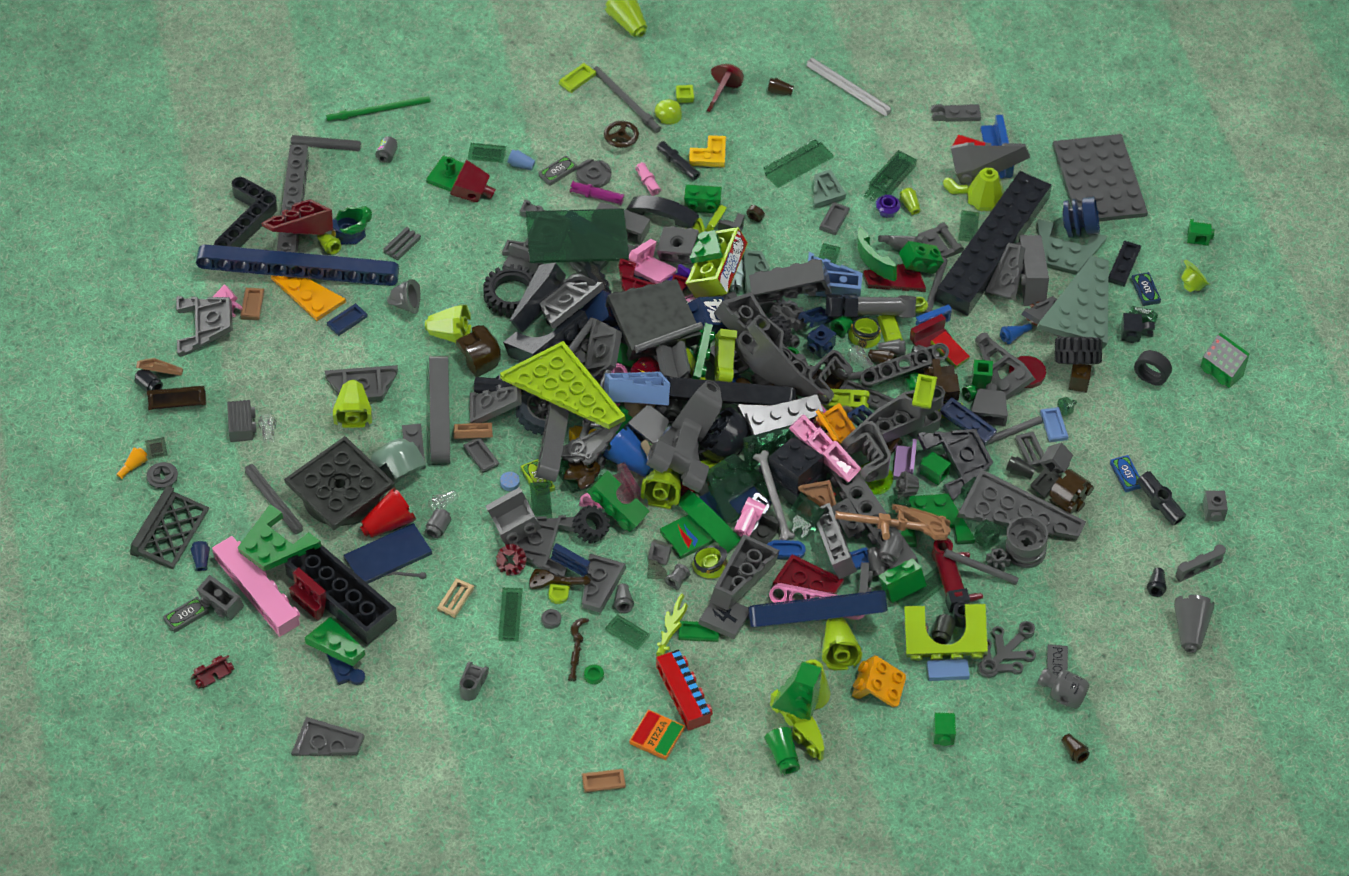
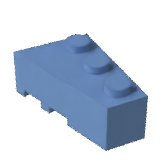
[805,252,863,297]
[604,372,670,405]

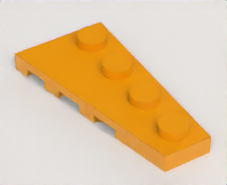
[270,275,346,321]

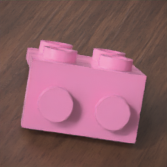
[629,239,677,284]

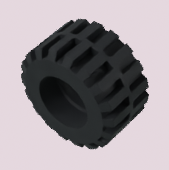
[1055,337,1102,364]

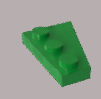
[305,617,365,666]

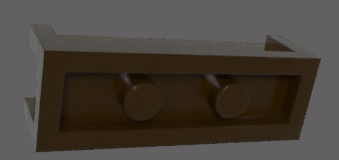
[146,385,207,410]

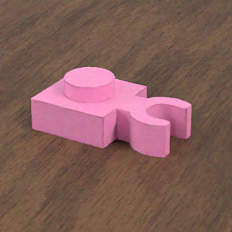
[213,285,243,317]

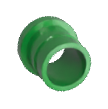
[830,315,853,337]

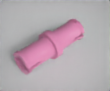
[635,162,661,196]

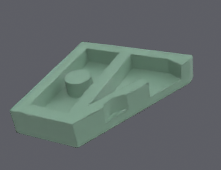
[813,169,846,209]

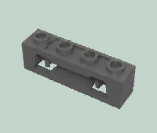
[812,502,857,579]

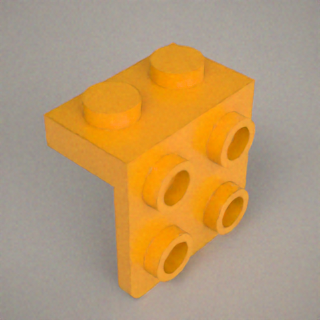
[815,403,856,445]
[852,655,906,707]

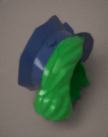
[331,206,372,245]

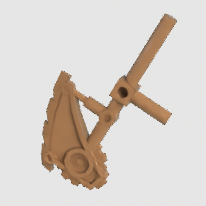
[835,504,951,540]

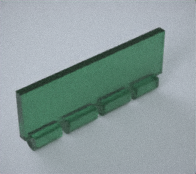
[764,139,834,188]

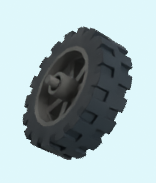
[515,390,549,436]

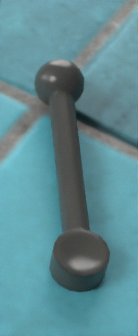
[387,571,427,579]

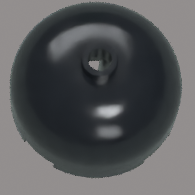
[698,407,748,463]

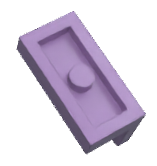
[893,439,917,480]

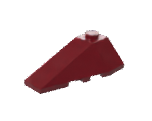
[262,199,333,235]

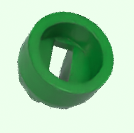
[962,385,977,401]

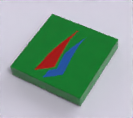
[660,515,714,559]

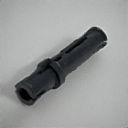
[656,141,701,181]

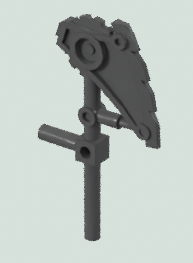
[561,370,622,465]

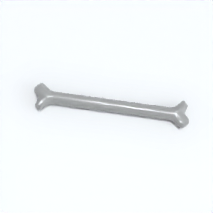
[753,450,795,540]

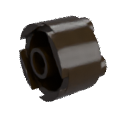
[1049,469,1094,514]

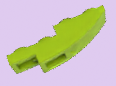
[770,689,824,761]

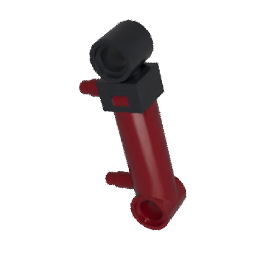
[932,538,983,628]

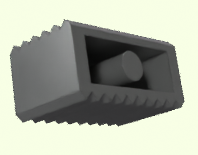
[227,400,257,442]

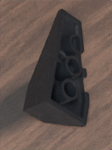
[510,263,566,333]

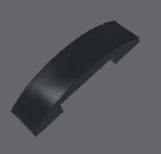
[626,195,699,229]

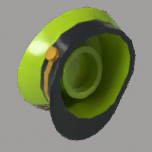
[848,317,881,349]
[692,546,728,578]

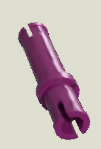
[570,181,625,206]

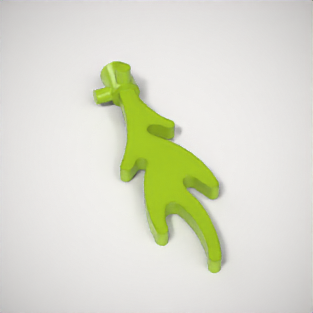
[656,593,688,656]

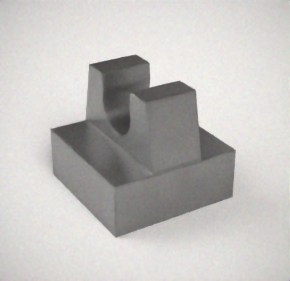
[648,539,672,565]

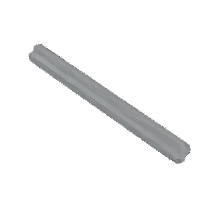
[807,58,892,116]

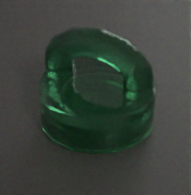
[1057,397,1077,416]

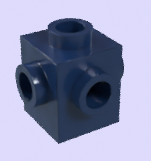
[807,324,837,358]

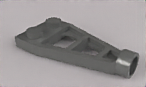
[975,333,1036,400]

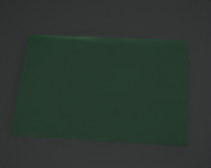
[526,208,629,263]

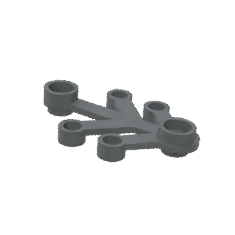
[979,621,1036,678]

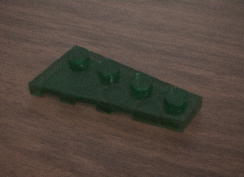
[743,425,797,470]

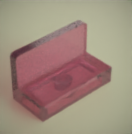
[613,462,641,504]

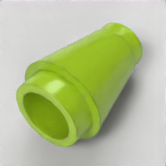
[899,188,921,215]
[317,232,341,255]

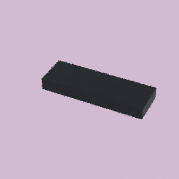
[1108,240,1142,287]

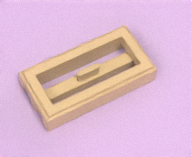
[437,578,474,618]

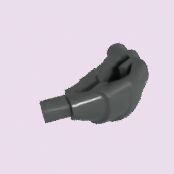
[878,235,928,251]

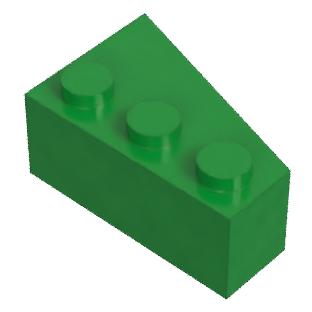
[772,661,822,720]

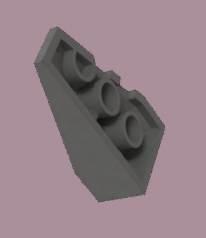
[951,142,1030,184]

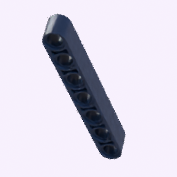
[748,590,888,627]

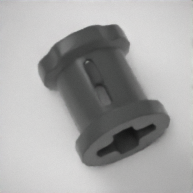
[665,563,691,590]

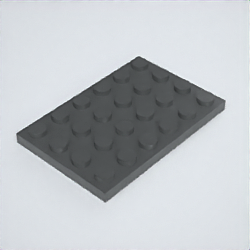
[1052,134,1148,222]

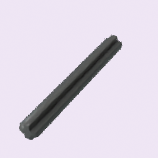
[245,464,303,534]

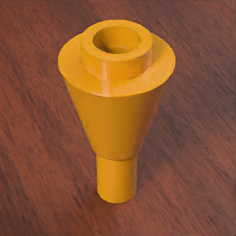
[116,447,148,479]

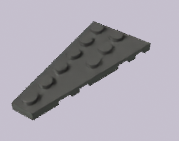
[957,469,1086,540]

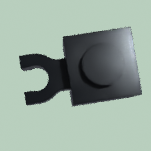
[1121,313,1155,343]

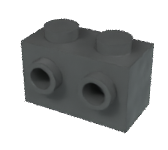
[196,575,244,620]

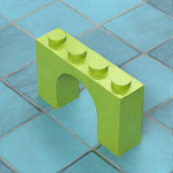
[904,604,988,661]

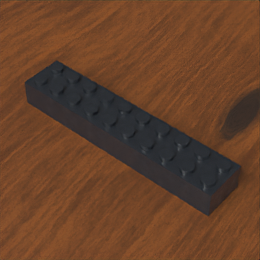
[935,171,1052,316]

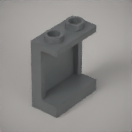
[486,487,542,545]

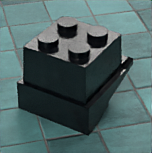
[758,436,827,508]

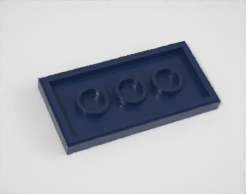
[343,523,432,584]

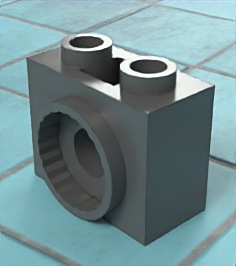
[656,226,699,264]

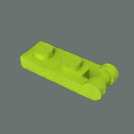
[822,389,870,412]

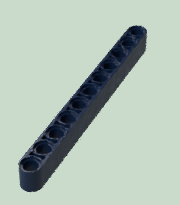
[196,244,399,286]

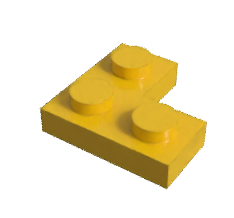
[689,135,726,167]

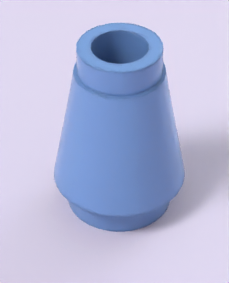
[508,149,535,170]

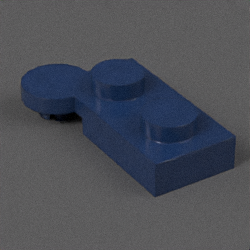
[325,653,366,686]

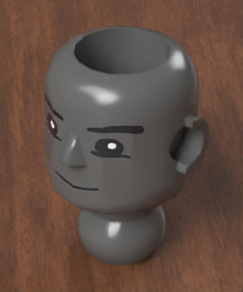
[1037,668,1090,709]

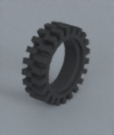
[483,264,535,318]

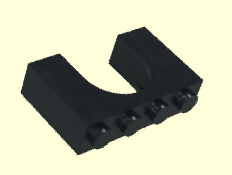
[503,309,588,362]

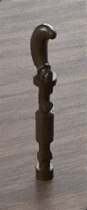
[568,618,589,681]

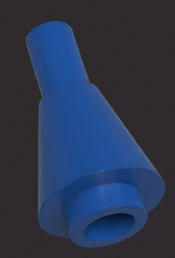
[1000,323,1032,344]

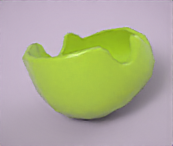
[654,99,682,125]

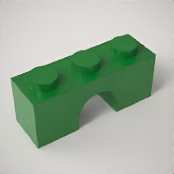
[587,471,650,532]

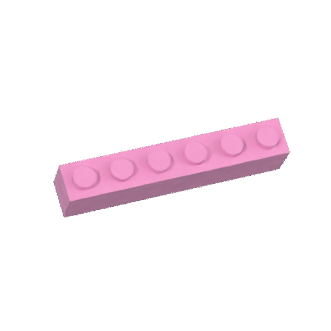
[212,536,300,637]

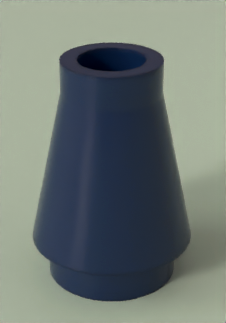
[190,541,210,571]

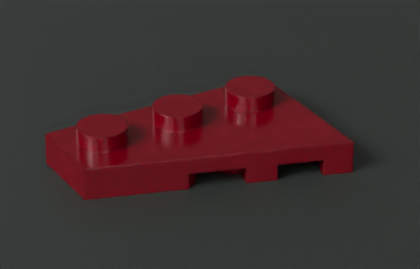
[863,264,926,292]
[772,554,844,594]

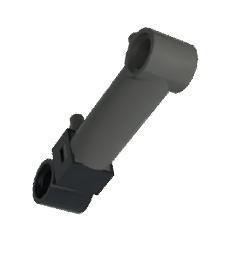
[825,294,916,318]

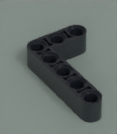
[214,177,278,248]

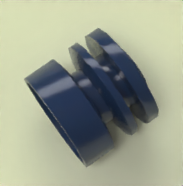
[1062,196,1100,238]

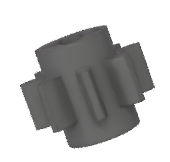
[986,548,1011,571]

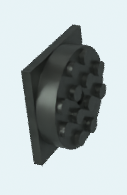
[284,436,395,530]

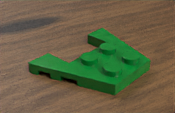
[901,494,975,547]
[238,504,322,572]

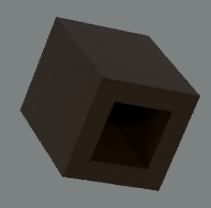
[1068,364,1092,393]

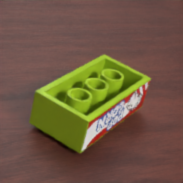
[686,227,748,298]

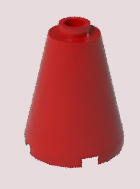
[360,487,416,538]

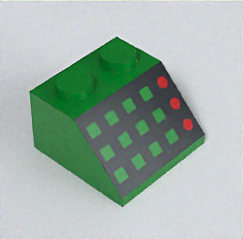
[1200,333,1250,388]

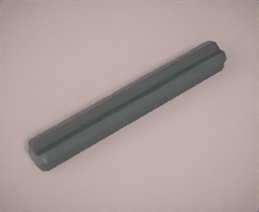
[291,135,361,151]

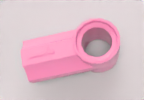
[733,497,766,537]

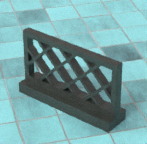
[130,485,209,569]

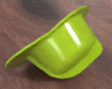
[1181,259,1210,292]

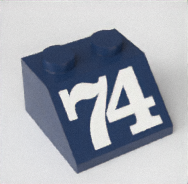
[688,297,729,336]

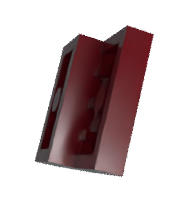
[289,568,326,621]

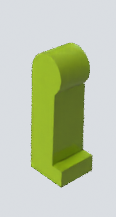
[714,329,737,382]

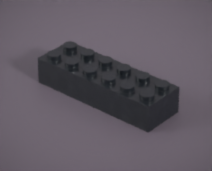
[285,544,397,645]

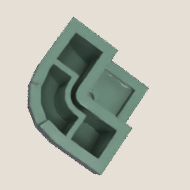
[371,438,426,483]

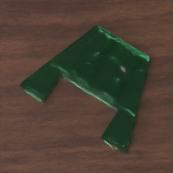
[705,454,780,526]

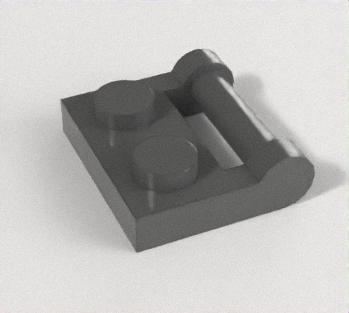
[917,222,964,258]

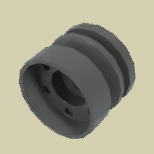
[1005,516,1048,568]

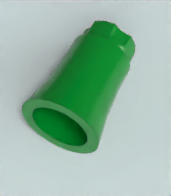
[764,727,800,775]

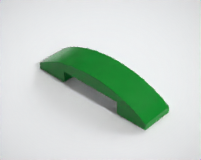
[857,227,897,281]
[677,490,741,553]

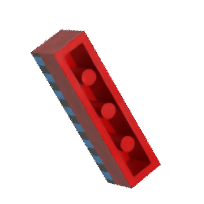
[656,649,713,731]

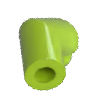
[943,178,968,194]

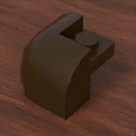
[456,325,501,377]
[924,359,960,402]

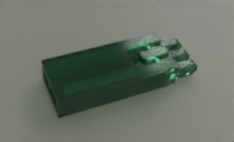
[864,150,917,201]

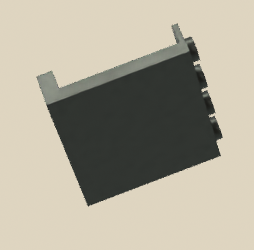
[605,279,701,360]

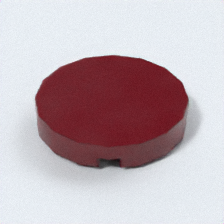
[1008,356,1046,388]

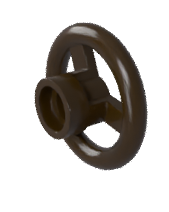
[604,120,639,148]

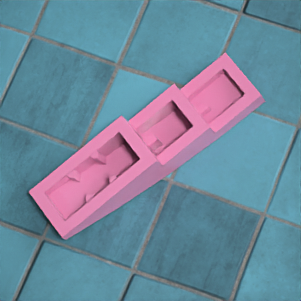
[789,414,861,482]

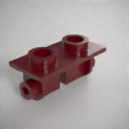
[191,655,234,688]

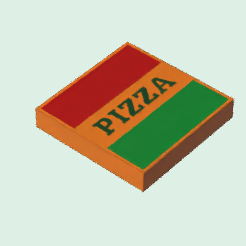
[629,709,685,760]

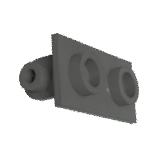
[832,498,866,539]

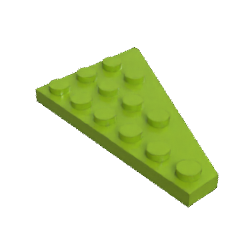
[500,341,625,429]

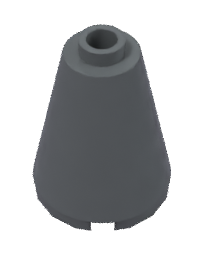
[1174,594,1215,653]

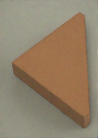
[136,358,184,376]
[798,480,836,506]

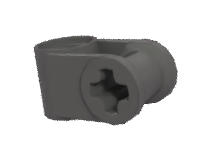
[459,661,489,701]

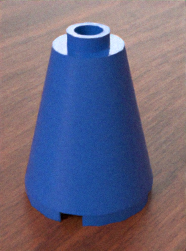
[603,426,654,477]

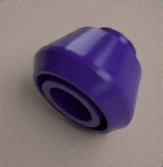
[876,195,901,218]

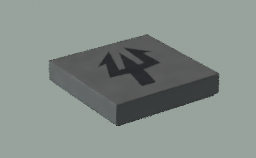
[698,602,749,639]

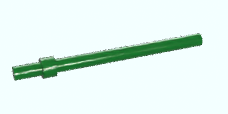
[326,96,431,122]

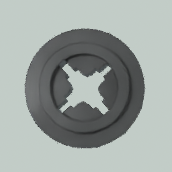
[147,462,178,489]

